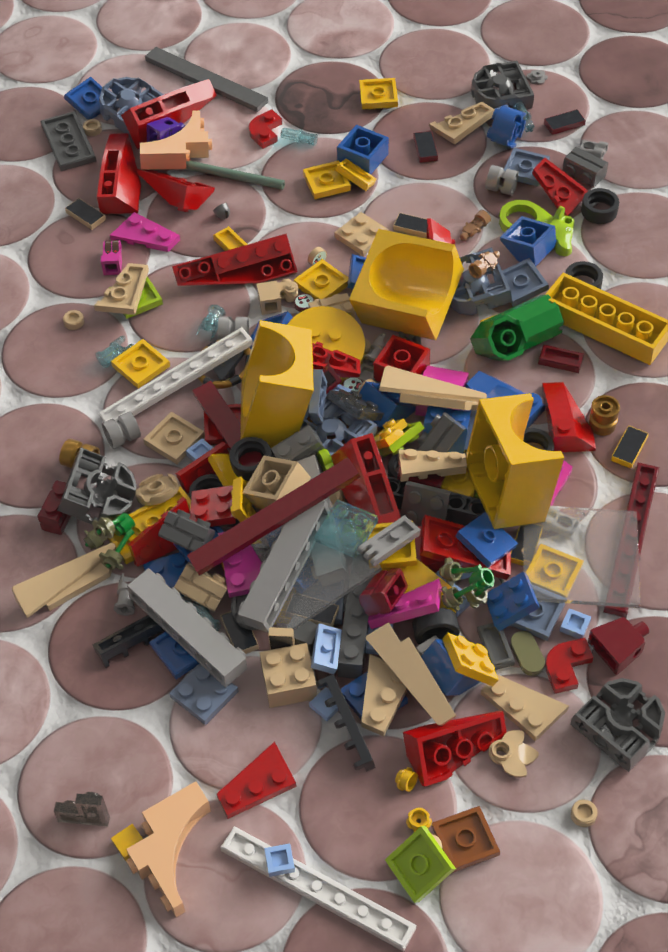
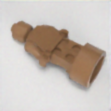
[460,209,491,241]
[468,251,500,279]

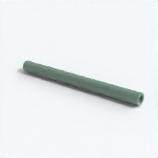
[186,161,285,190]

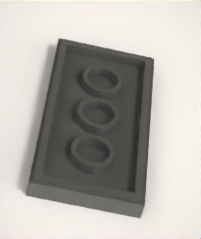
[40,111,96,171]

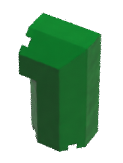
[470,295,564,361]

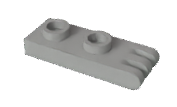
[357,515,421,566]

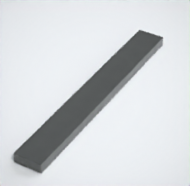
[145,47,268,112]

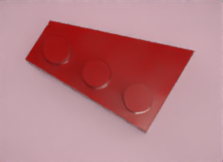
[532,158,588,216]
[128,497,190,566]
[217,741,297,819]

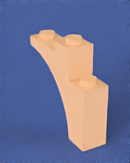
[140,111,212,170]
[126,781,211,918]

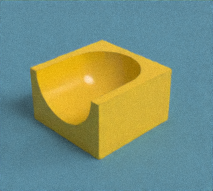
[349,229,464,340]
[241,320,314,448]
[466,393,564,529]

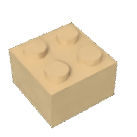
[242,456,311,509]
[259,643,317,708]

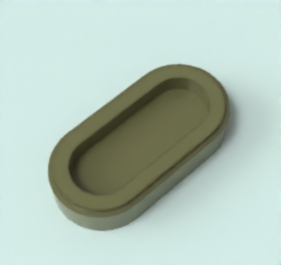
[510,631,545,676]

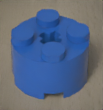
[487,105,526,148]

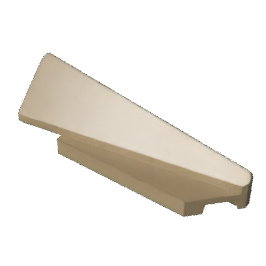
[379,366,487,410]
[12,542,116,618]
[366,622,457,726]

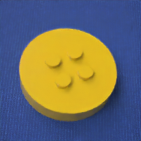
[287,306,365,385]

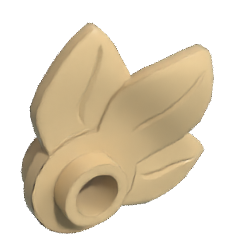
[488,730,539,778]

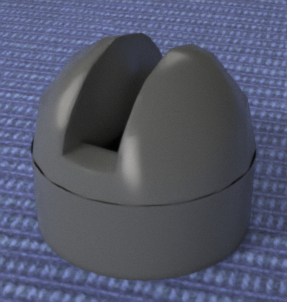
[213,203,230,220]

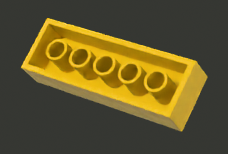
[545,272,668,365]

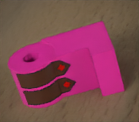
[101,240,122,275]

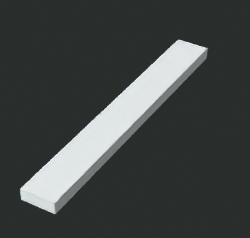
[98,327,253,422]
[220,826,416,952]

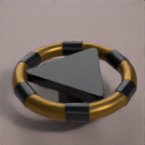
[198,339,251,389]

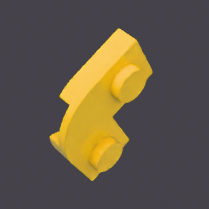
[374,418,408,449]

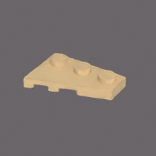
[429,102,495,144]
[94,263,149,315]
[398,449,467,482]
[361,654,408,737]
[481,675,569,742]

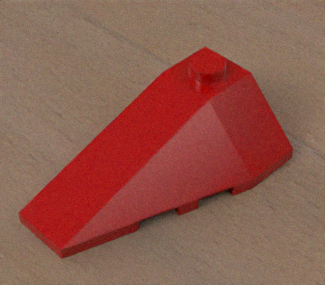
[136,169,215,212]
[403,711,507,787]

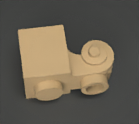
[257,279,299,315]

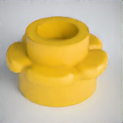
[395,767,418,792]
[406,808,432,832]

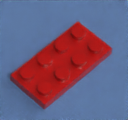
[420,515,511,580]

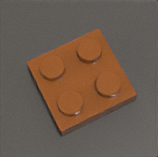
[431,806,500,873]

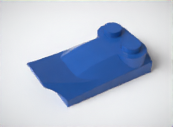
[465,371,546,428]

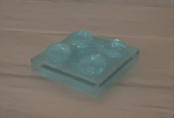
[314,499,379,558]

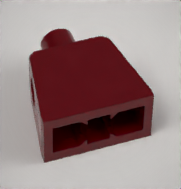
[588,617,649,675]

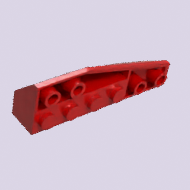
[121,79,217,150]
[97,133,141,214]
[172,233,298,286]
[331,433,401,531]

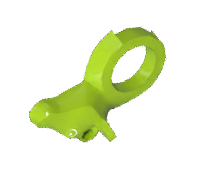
[499,200,574,257]

